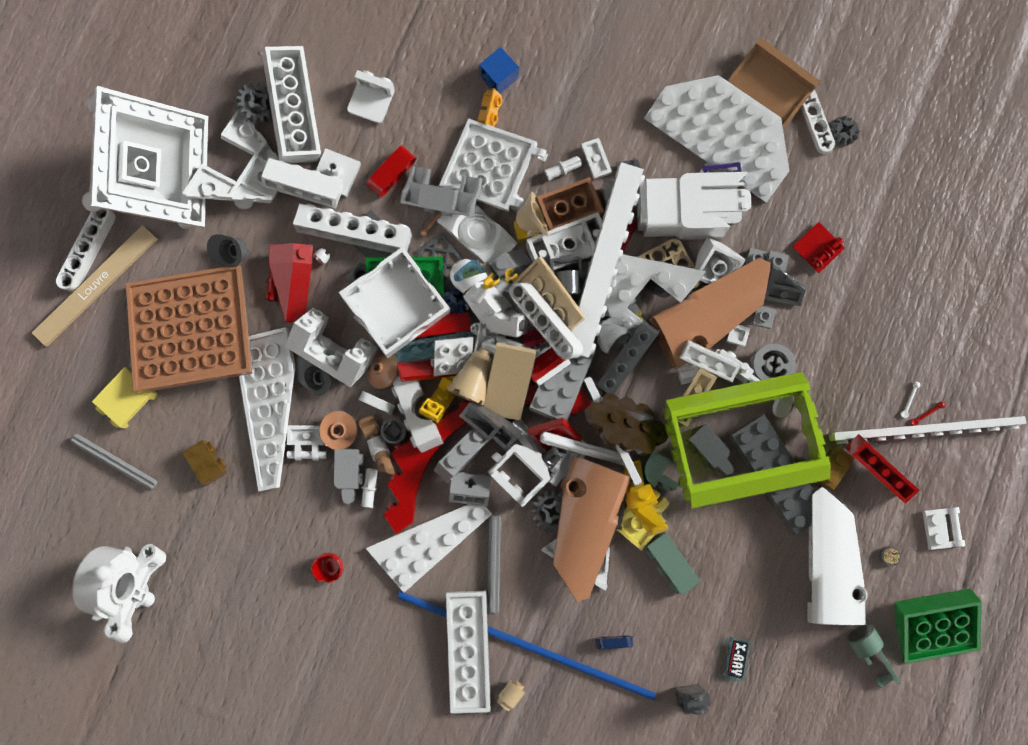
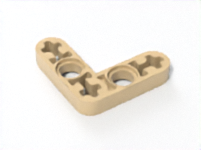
[638,239,701,290]

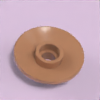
[367,352,398,389]
[319,411,357,450]

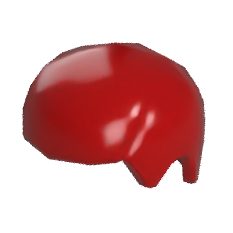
[311,553,344,583]

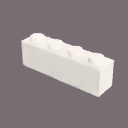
[261,158,343,209]

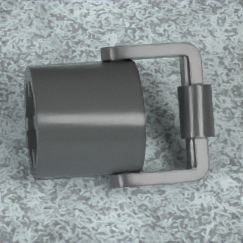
[550,255,583,298]

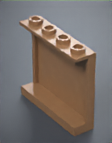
[728,37,821,130]

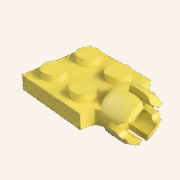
[616,489,669,551]

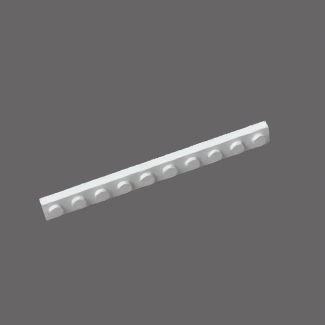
[829,416,1026,444]

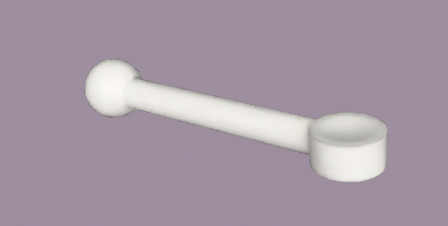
[900,381,920,418]

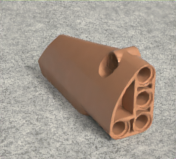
[649,258,771,369]
[553,455,631,602]

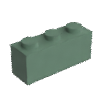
[645,532,701,595]

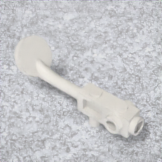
[715,349,793,418]

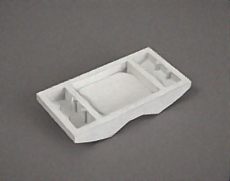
[437,204,518,267]

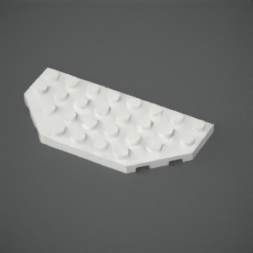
[644,75,789,203]

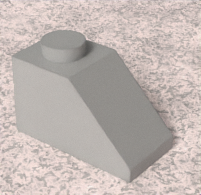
[489,249,532,280]

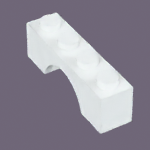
[391,377,443,453]

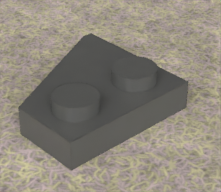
[764,265,806,306]

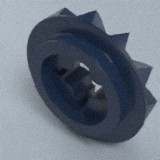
[443,288,471,313]

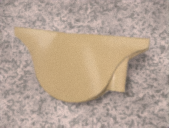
[516,192,549,237]

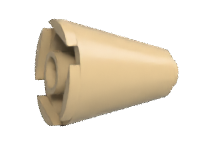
[447,349,493,406]

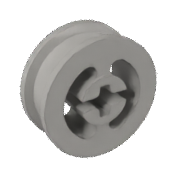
[750,344,796,380]

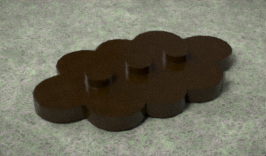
[585,393,668,456]

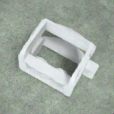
[488,444,550,507]

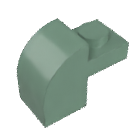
[643,451,679,492]

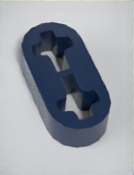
[596,635,633,649]

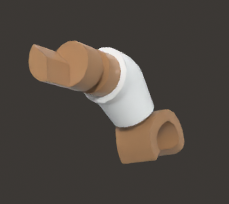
[359,415,395,474]

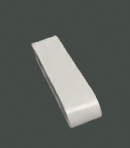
[56,209,116,293]
[509,283,583,359]

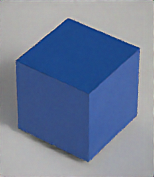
[479,47,519,93]

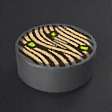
[880,546,901,566]

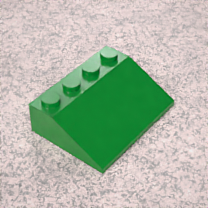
[894,588,982,664]

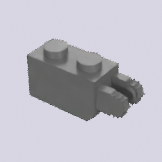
[686,424,734,476]
[675,684,711,715]

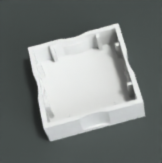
[339,247,450,359]

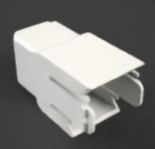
[637,172,751,240]

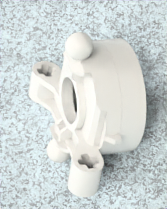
[73,544,166,643]

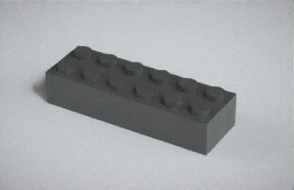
[727,415,815,535]

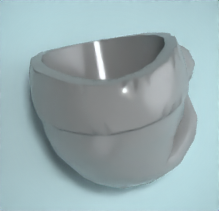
[596,317,633,354]

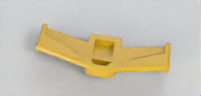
[623,460,669,537]

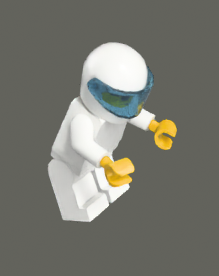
[450,259,534,337]

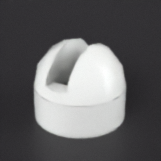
[313,248,330,265]

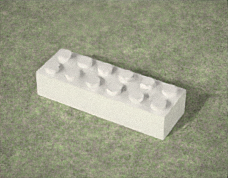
[263,46,321,163]

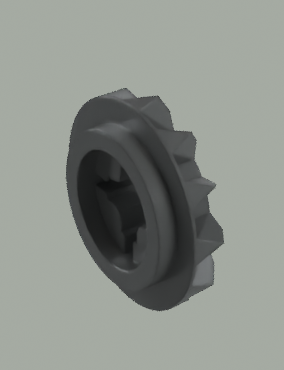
[830,115,860,145]

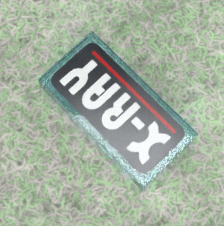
[723,637,751,681]

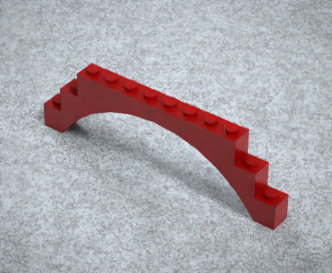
[383,381,591,534]

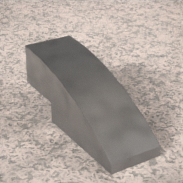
[459,401,522,451]

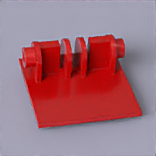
[792,222,845,274]

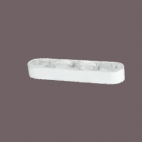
[801,89,835,154]

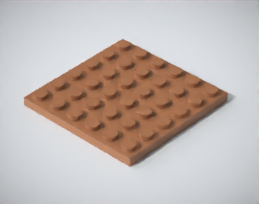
[126,265,253,394]

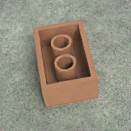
[537,177,604,231]

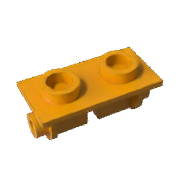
[477,88,502,127]

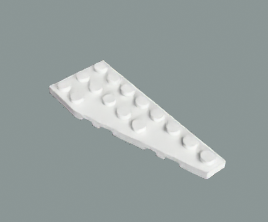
[239,327,295,491]

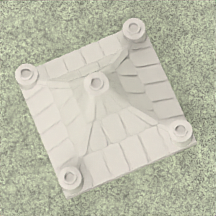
[82,86,208,229]

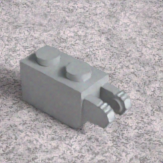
[334,449,364,504]

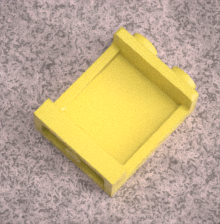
[92,367,159,428]

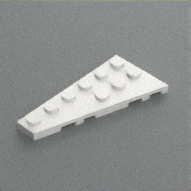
[366,504,492,592]

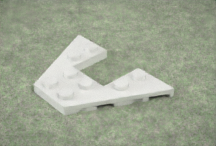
[182,109,279,203]
[605,254,706,346]

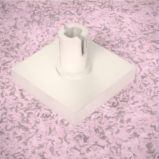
[316,148,361,198]

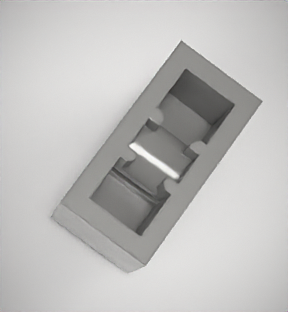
[449,472,491,506]

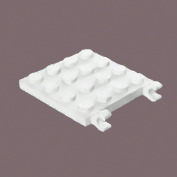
[439,119,548,212]

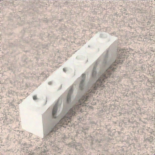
[293,204,412,253]

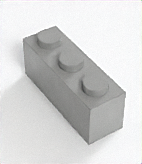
[434,428,488,483]

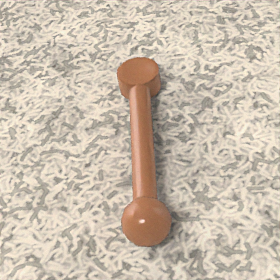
[420,211,441,237]

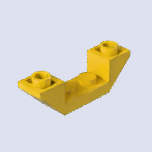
[419,376,456,423]

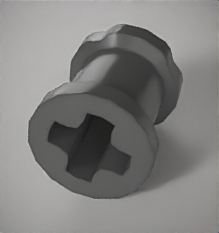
[542,446,567,467]

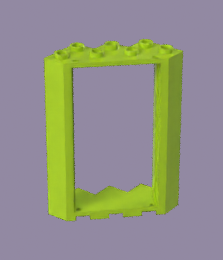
[664,372,830,508]

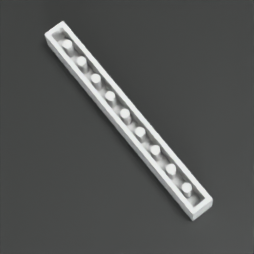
[569,162,645,358]

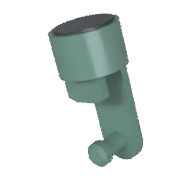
[847,625,901,688]

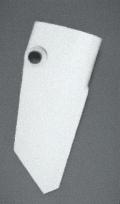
[807,487,867,625]

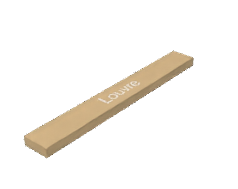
[32,225,158,347]

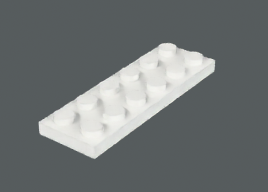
[446,591,491,713]

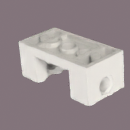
[526,212,602,274]
[285,308,378,387]

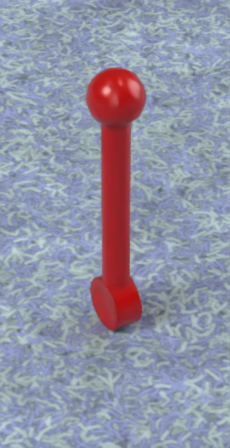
[910,401,945,426]

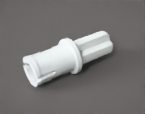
[544,156,582,181]
[361,468,378,508]

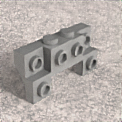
[400,166,482,217]
[740,248,789,329]

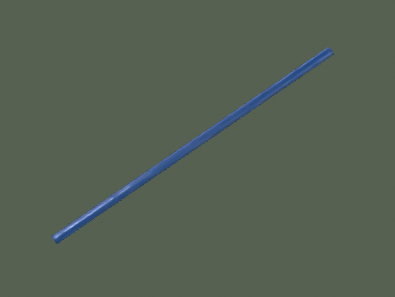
[398,591,656,701]

